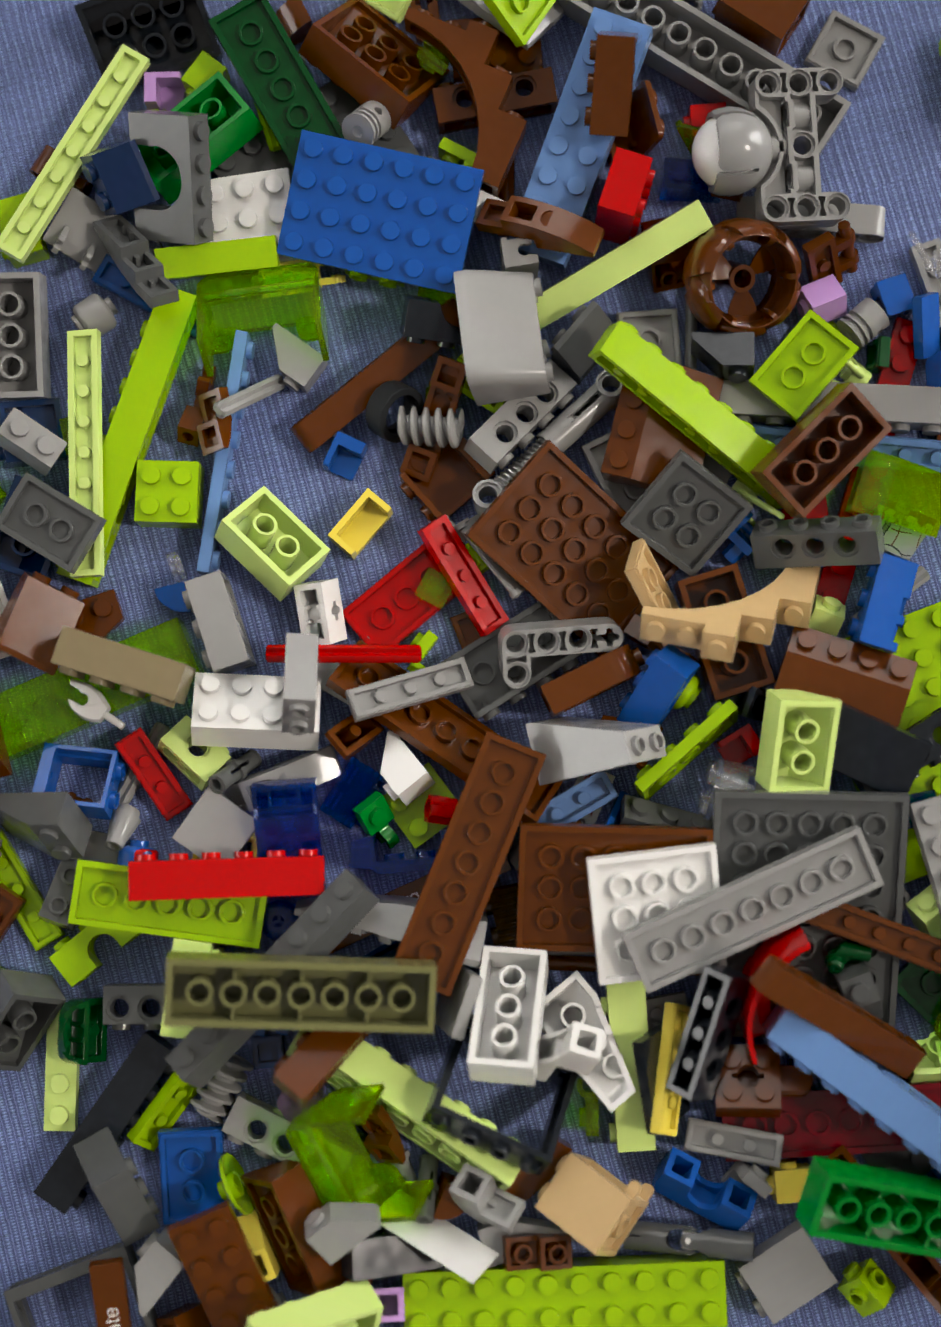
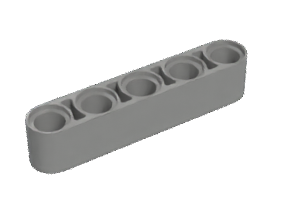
[736,196,886,243]

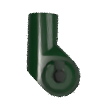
[824,942,872,974]

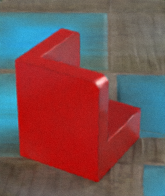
[714,723,760,769]

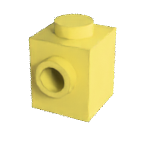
[766,1159,810,1204]

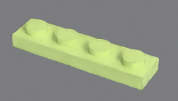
[44,1002,80,1131]

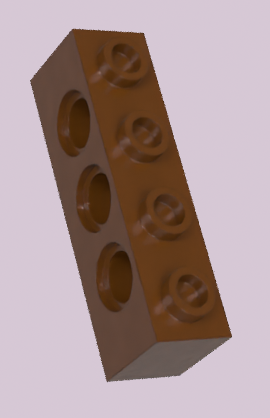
[432,66,558,135]

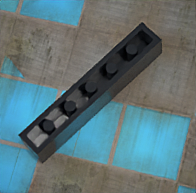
[33,1030,175,1215]

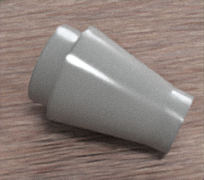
[105,803,141,852]

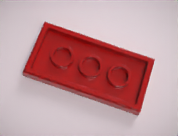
[343,543,456,645]

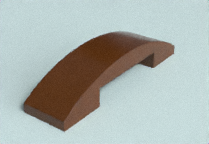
[399,355,466,482]

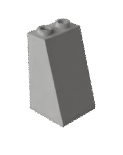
[525,716,667,785]

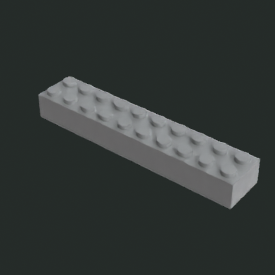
[559,0,851,156]

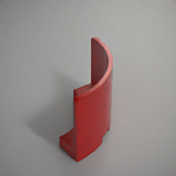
[739,924,810,1065]

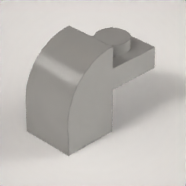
[449,1162,526,1234]

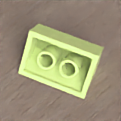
[755,689,842,792]

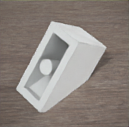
[380,730,435,806]

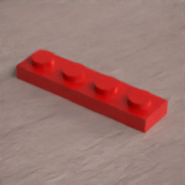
[417,514,509,637]

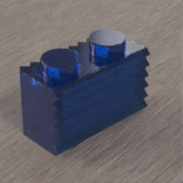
[319,756,385,829]

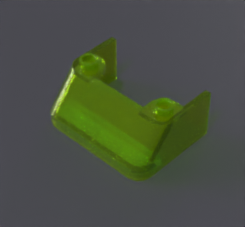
[196,262,329,377]
[286,1083,434,1223]

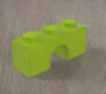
[49,925,142,987]

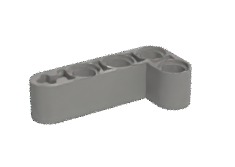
[498,617,624,689]

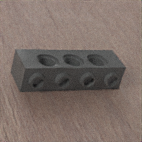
[750,513,885,569]

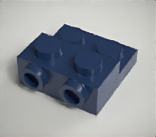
[0,398,68,469]

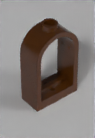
[538,644,645,718]

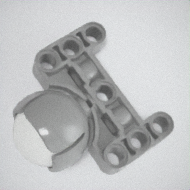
[692,67,851,229]

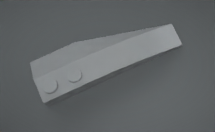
[293,894,488,968]

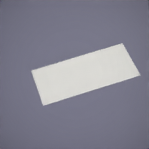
[380,1192,500,1284]

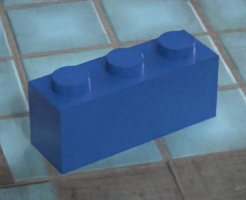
[617,644,700,727]

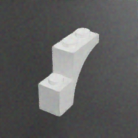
[536,1021,605,1082]

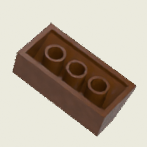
[241,1159,348,1295]

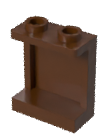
[399,436,496,522]

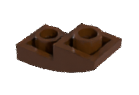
[502,1233,573,1271]

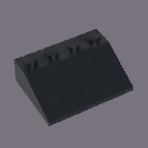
[74,0,222,86]

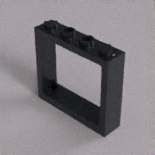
[422,1014,578,1176]

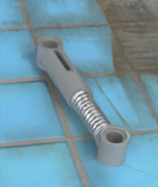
[472,370,623,516]

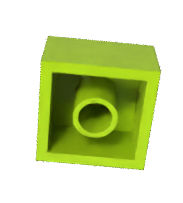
[134,460,204,529]

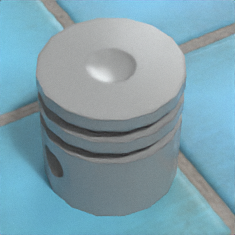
[342,100,391,145]
[837,297,889,350]

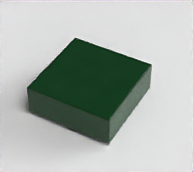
[866,336,891,374]

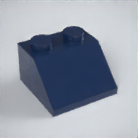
[80,139,160,216]

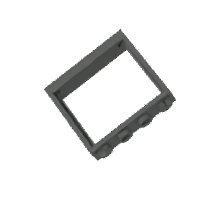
[3,1241,158,1327]

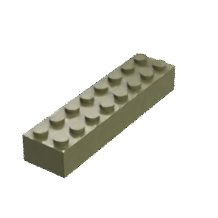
[163,951,437,1034]

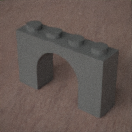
[128,109,214,245]

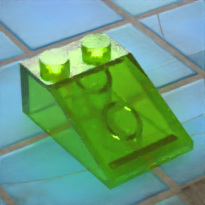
[845,450,941,538]

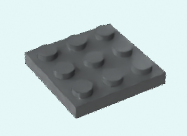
[620,449,754,577]

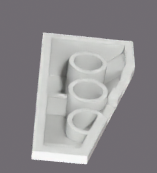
[542,970,636,1113]

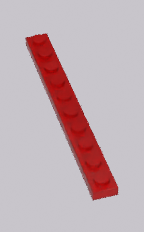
[816,317,917,605]

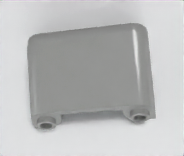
[454,269,555,406]

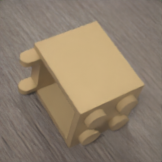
[535,1152,654,1257]

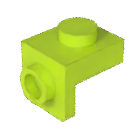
[406,630,438,672]

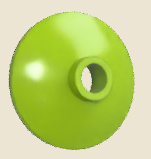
[217,1153,254,1215]

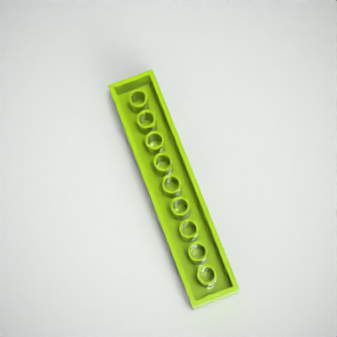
[402,1252,728,1327]

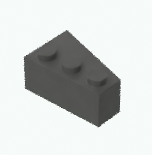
[73,1126,160,1247]

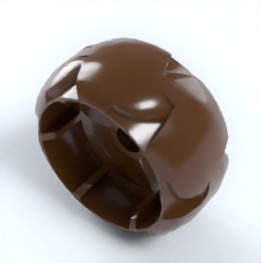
[682,217,802,337]

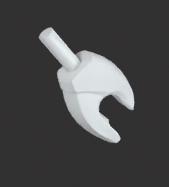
[68,680,126,730]

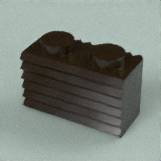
[485,883,518,948]

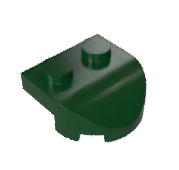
[58,997,107,1065]

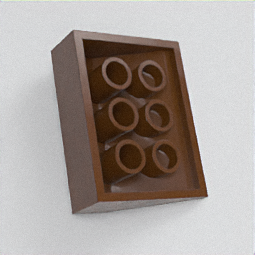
[298,0,450,130]
[601,365,724,489]
[774,627,918,727]

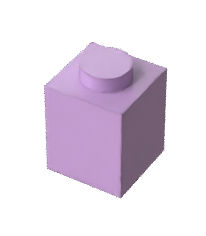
[797,274,847,322]
[374,1287,405,1323]

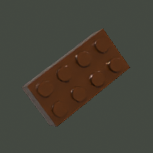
[750,382,893,518]
[674,563,775,703]

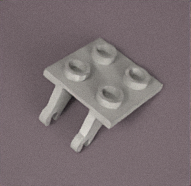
[42,187,118,273]

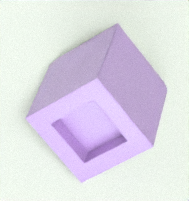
[144,71,185,111]

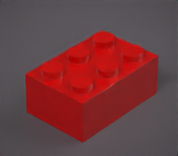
[595,147,656,245]

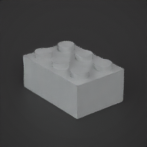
[182,570,257,674]

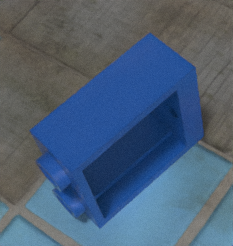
[32,743,127,820]

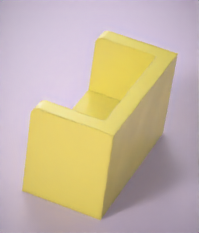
[328,488,393,560]

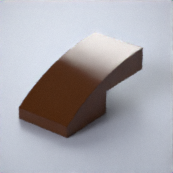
[196,387,232,456]
[352,1104,406,1164]

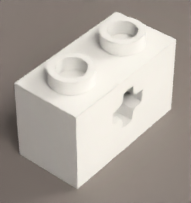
[293,578,347,645]

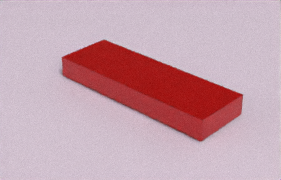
[114,727,193,821]

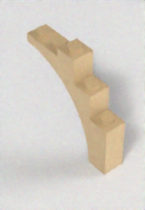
[639,566,821,663]

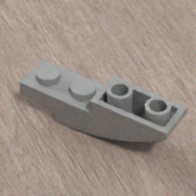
[221,745,343,812]

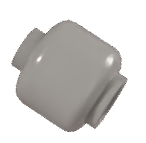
[70,294,118,336]

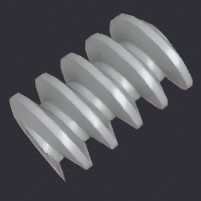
[397,406,465,448]
[190,1054,254,1124]

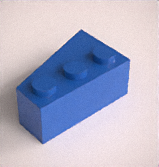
[846,553,919,654]

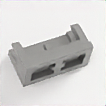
[500,237,539,278]

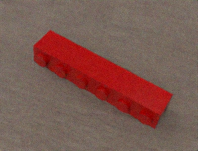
[128,849,325,901]

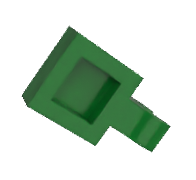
[352,791,400,849]

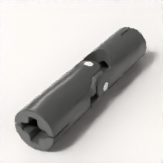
[624,1220,754,1262]

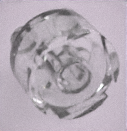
[697,758,756,821]

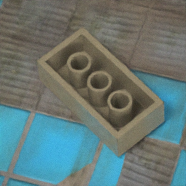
[51,625,196,708]

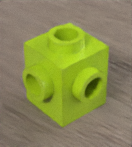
[837,1258,896,1318]

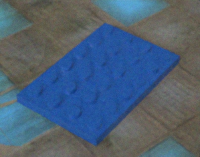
[277,130,485,295]

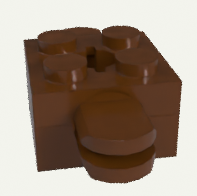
[714,1044,813,1118]

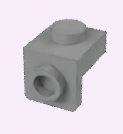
[721,1161,773,1199]

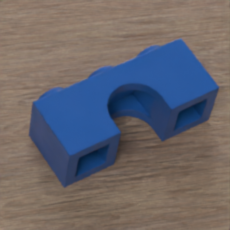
[651,1147,758,1230]

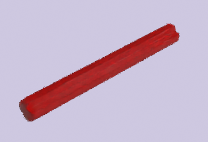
[265,645,422,663]

